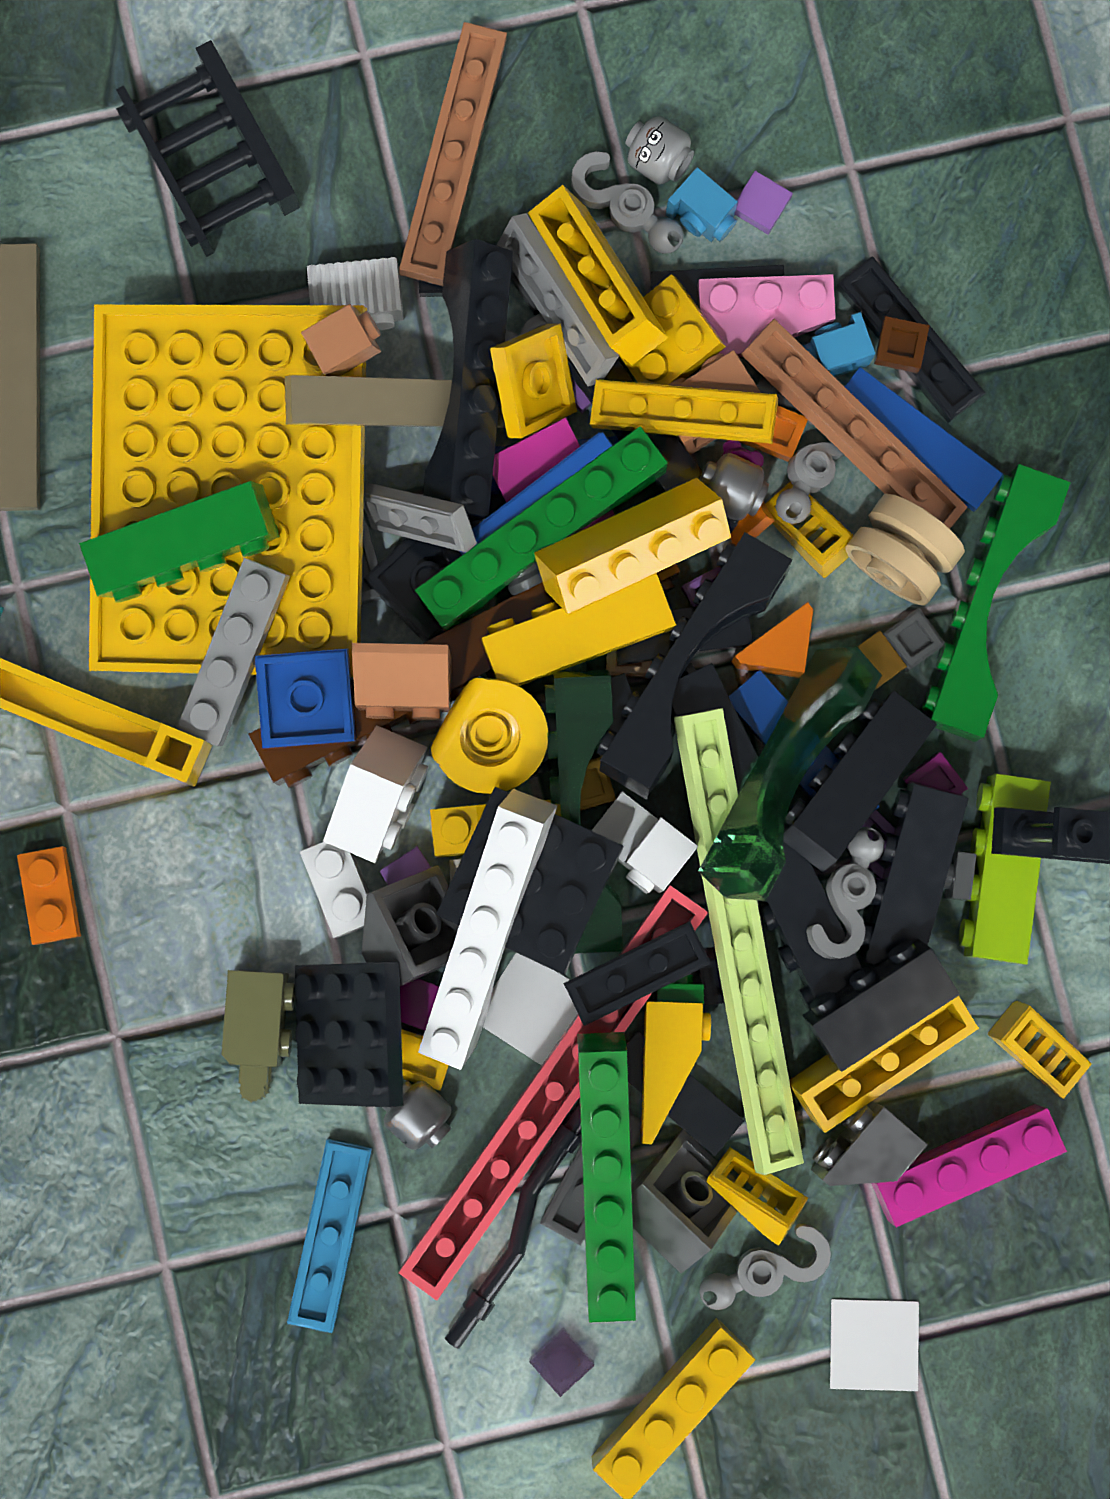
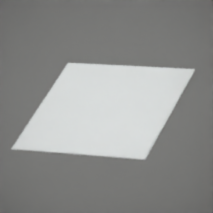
[483,953,578,1065]
[830,1299,919,1391]

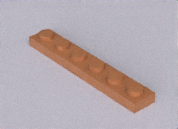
[399,22,507,286]
[741,319,967,529]

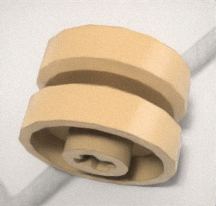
[845,494,965,606]

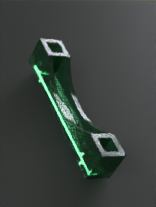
[698,646,882,901]
[545,670,623,954]

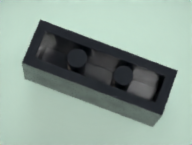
[802,939,960,1072]

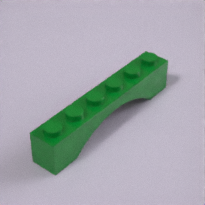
[415,426,668,632]
[921,464,1071,742]
[577,1032,636,1323]

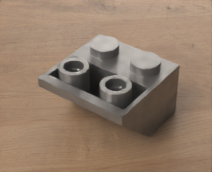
[811,1101,927,1186]

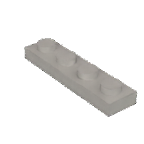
[496,213,619,386]
[177,558,290,746]

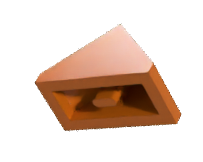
[731,602,813,678]

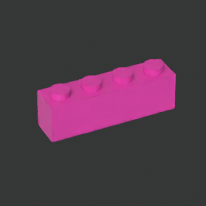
[871,1104,1067,1227]

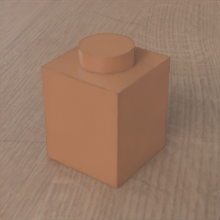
[301,304,381,377]

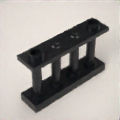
[116,40,300,257]
[991,807,1110,865]

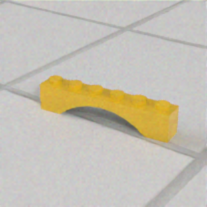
[0,658,213,787]

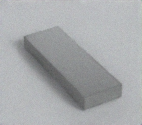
[363,483,477,552]

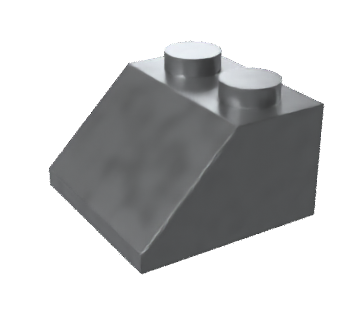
[361,865,459,986]
[631,1129,750,1273]

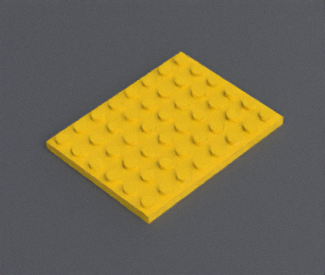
[89,304,367,677]

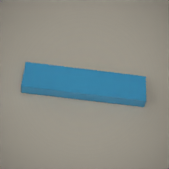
[287,1138,373,1333]

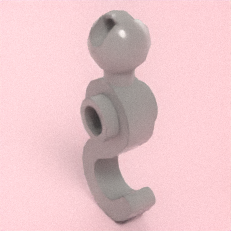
[571,151,684,254]
[775,420,844,524]
[806,827,884,959]
[699,1224,831,1310]

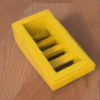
[765,481,854,578]
[988,1001,1092,1099]
[706,1147,808,1246]

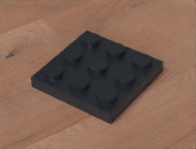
[436,787,624,975]
[294,962,404,1107]

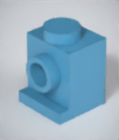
[665,167,738,242]
[802,312,875,377]

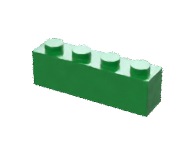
[79,481,280,603]

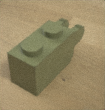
[222,970,295,1103]

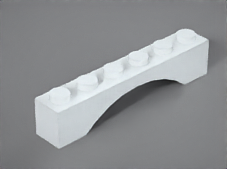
[418,789,557,1070]

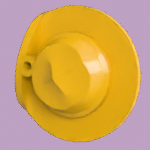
[431,678,548,794]

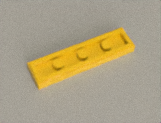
[590,380,778,444]

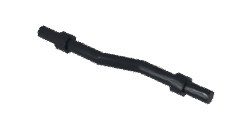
[444,1104,581,1349]

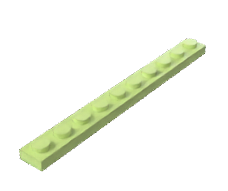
[673,708,804,1175]

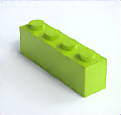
[959,774,1051,965]

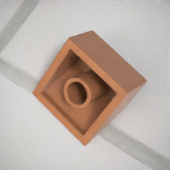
[352,643,452,720]

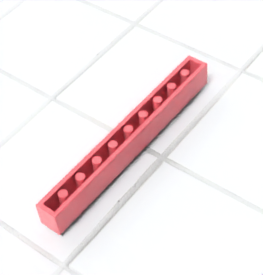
[399,885,708,1301]

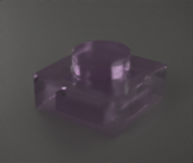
[529,1327,595,1397]

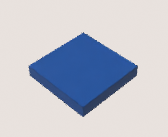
[255,649,356,748]

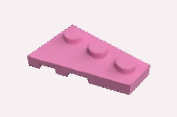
[697,274,835,358]

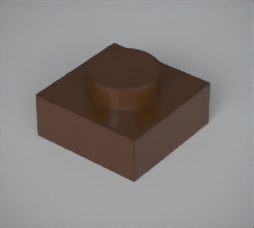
[874,316,930,373]

